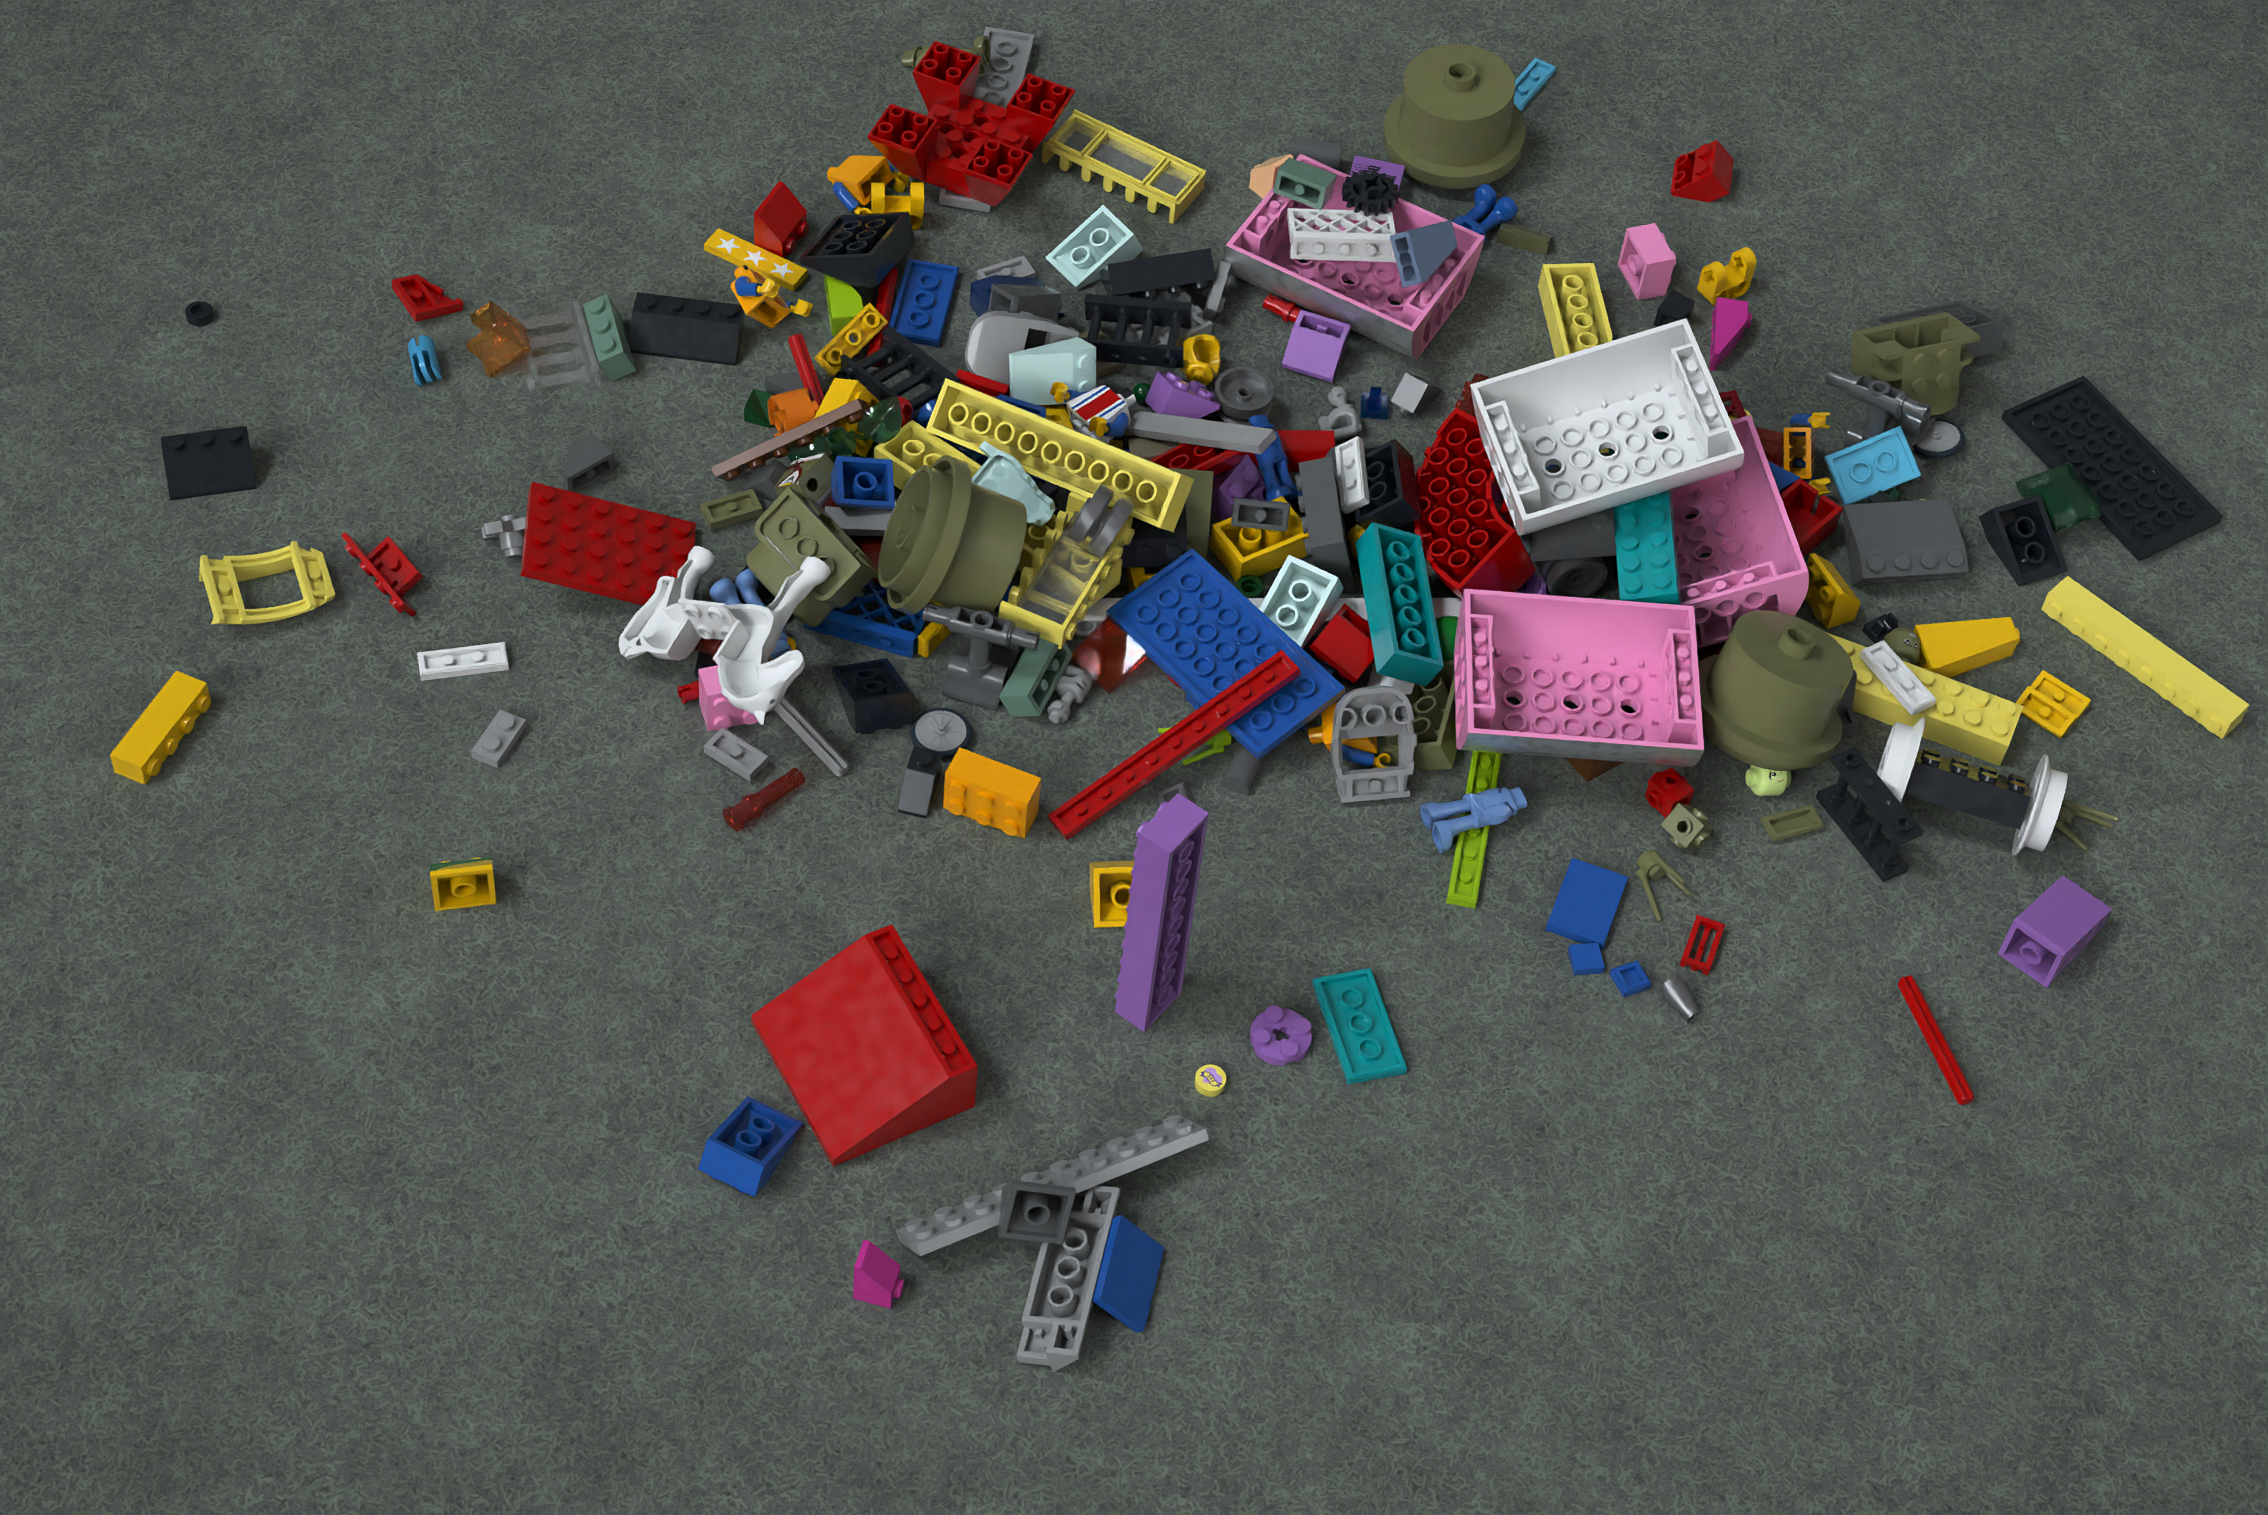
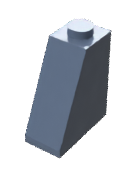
[1390,220,1458,288]

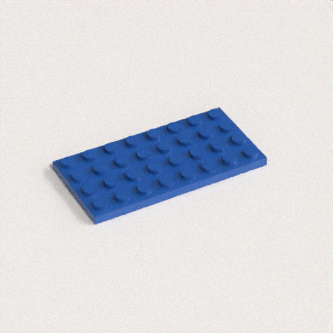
[1106,548,1345,760]

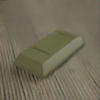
[1760,804,1825,843]

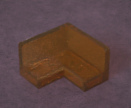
[466,301,532,378]

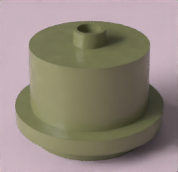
[1383,44,1526,189]
[878,455,1027,615]
[1698,610,1853,771]

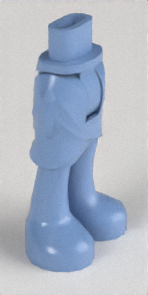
[710,569,791,660]
[1420,787,1527,853]

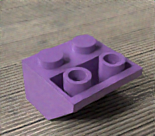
[1281,310,1351,383]
[1145,371,1220,419]
[1210,454,1266,520]

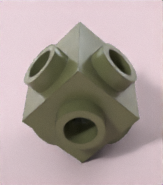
[1661,803,1714,849]

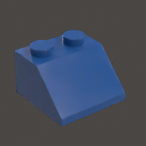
[831,456,895,510]

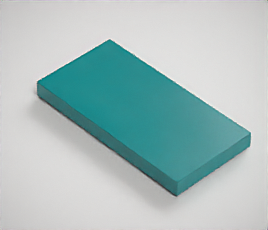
[1312,968,1407,1085]

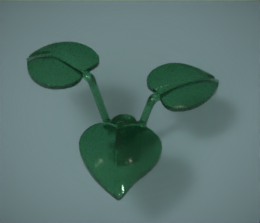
[788,396,902,508]

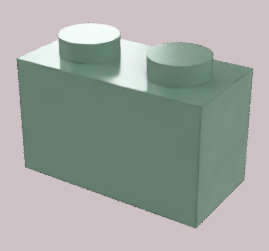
[1273,157,1337,210]

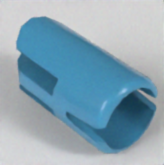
[408,335,442,386]

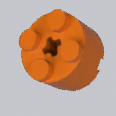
[767,388,822,441]

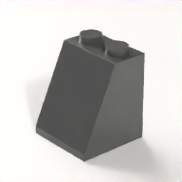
[988,283,1062,349]

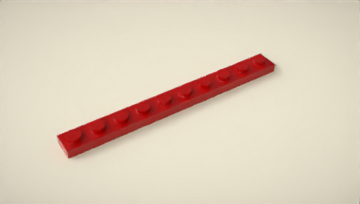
[1048,650,1300,841]

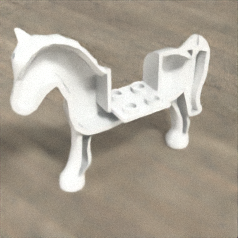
[619,546,831,725]

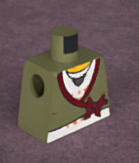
[774,453,834,501]

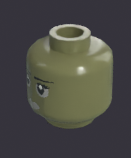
[1884,627,1920,665]

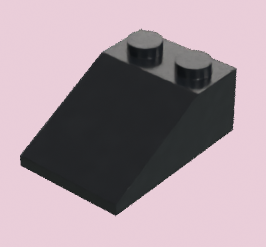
[1979,494,2068,586]
[832,658,913,734]

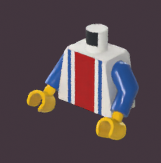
[1050,382,1136,443]

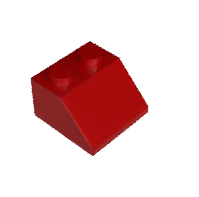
[754,181,809,259]

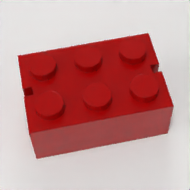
[1780,478,1843,557]

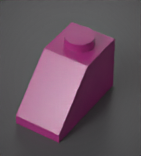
[853,1240,905,1309]

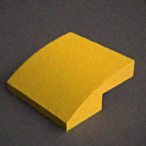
[2016,670,2091,739]

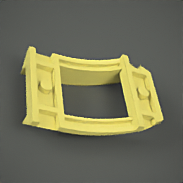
[199,541,335,625]

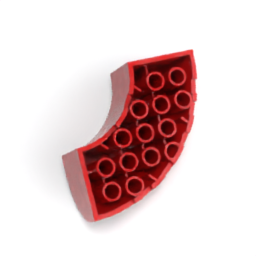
[1414,407,1536,599]

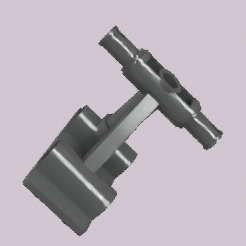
[1826,368,1935,449]
[923,602,1040,709]

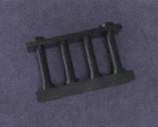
[1079,294,1193,369]
[840,327,960,421]
[1816,747,1924,883]

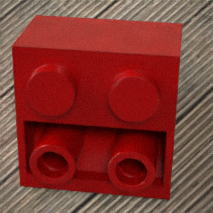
[1670,140,1734,203]
[1309,603,1374,683]

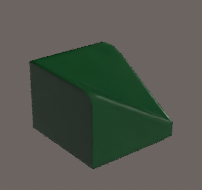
[744,389,775,428]

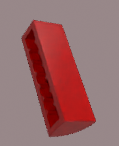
[1237,430,1335,472]

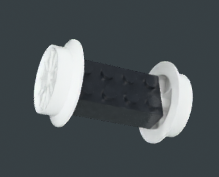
[1877,718,2068,856]

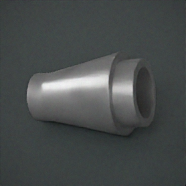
[1659,975,1701,1022]

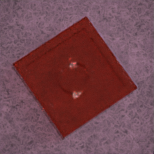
[1071,616,1147,695]

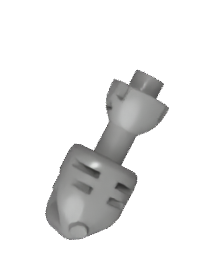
[1318,386,1362,440]
[1047,665,1094,723]

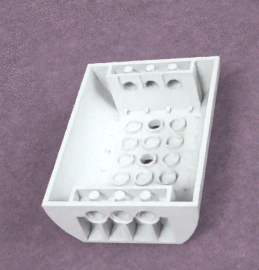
[1470,318,1744,536]

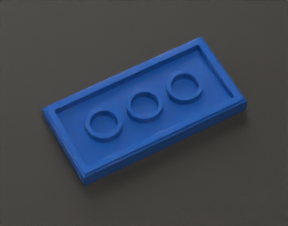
[888,259,959,347]

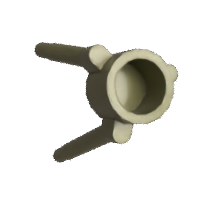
[2054,798,2119,852]
[1636,849,1691,922]

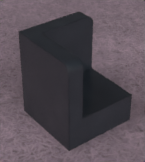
[1654,290,1695,327]

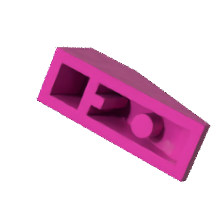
[1709,297,1752,371]

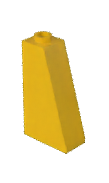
[1913,617,2020,678]

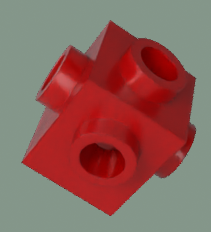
[1645,767,1695,818]

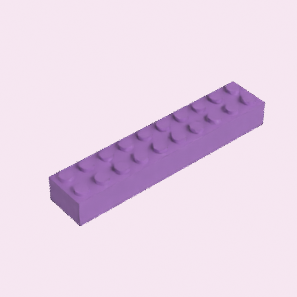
[1115,793,1209,1032]

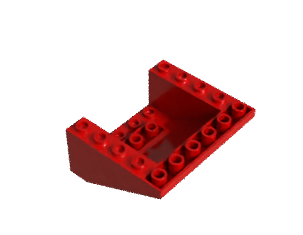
[751,924,978,1167]

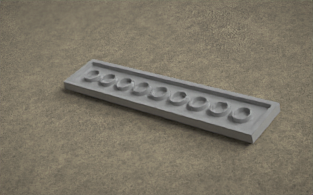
[939,27,1035,213]
[896,1115,1209,1256]

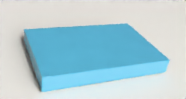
[1824,425,1921,505]

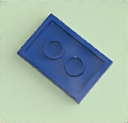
[1545,858,1628,950]
[1092,1215,1164,1333]

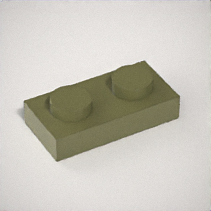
[700,489,763,531]

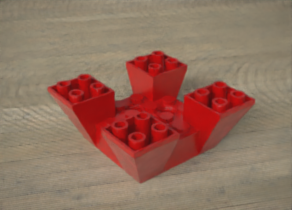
[868,41,1075,207]

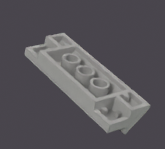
[1016,1186,1121,1372]

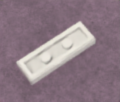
[1335,436,1370,514]
[1859,640,1936,716]
[417,642,509,681]

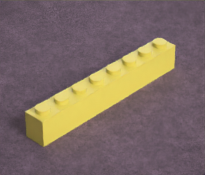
[2041,576,2250,739]

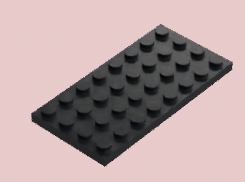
[2001,376,2223,561]

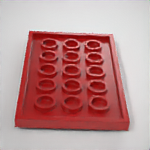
[520,482,696,605]

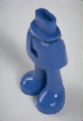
[1452,184,1518,245]

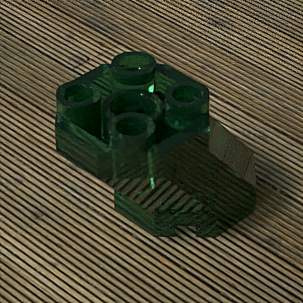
[2015,462,2102,532]

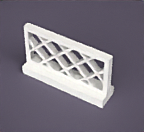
[1287,208,1396,262]

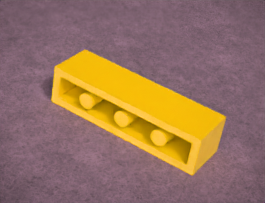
[110,671,211,785]

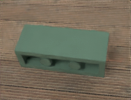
[583,294,636,381]
[999,638,1073,717]

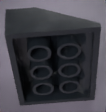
[799,212,915,288]

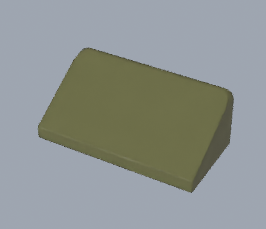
[1496,223,1552,255]

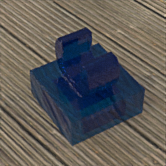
[1360,387,1388,420]

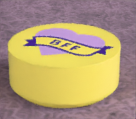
[1194,1064,1226,1097]

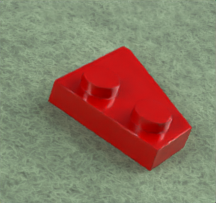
[391,274,464,322]

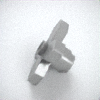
[481,514,526,557]

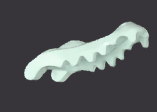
[972,441,1055,527]

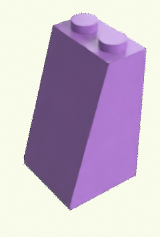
[1998,875,2112,988]

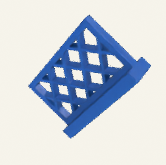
[804,580,927,659]

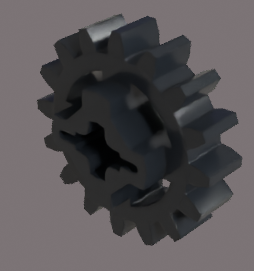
[1341,170,1399,216]

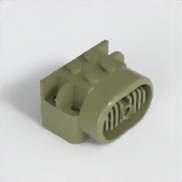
[1851,312,1980,419]
[745,487,878,627]

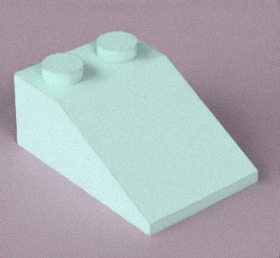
[1045,205,1144,290]
[1009,337,1096,405]
[1259,555,1344,649]

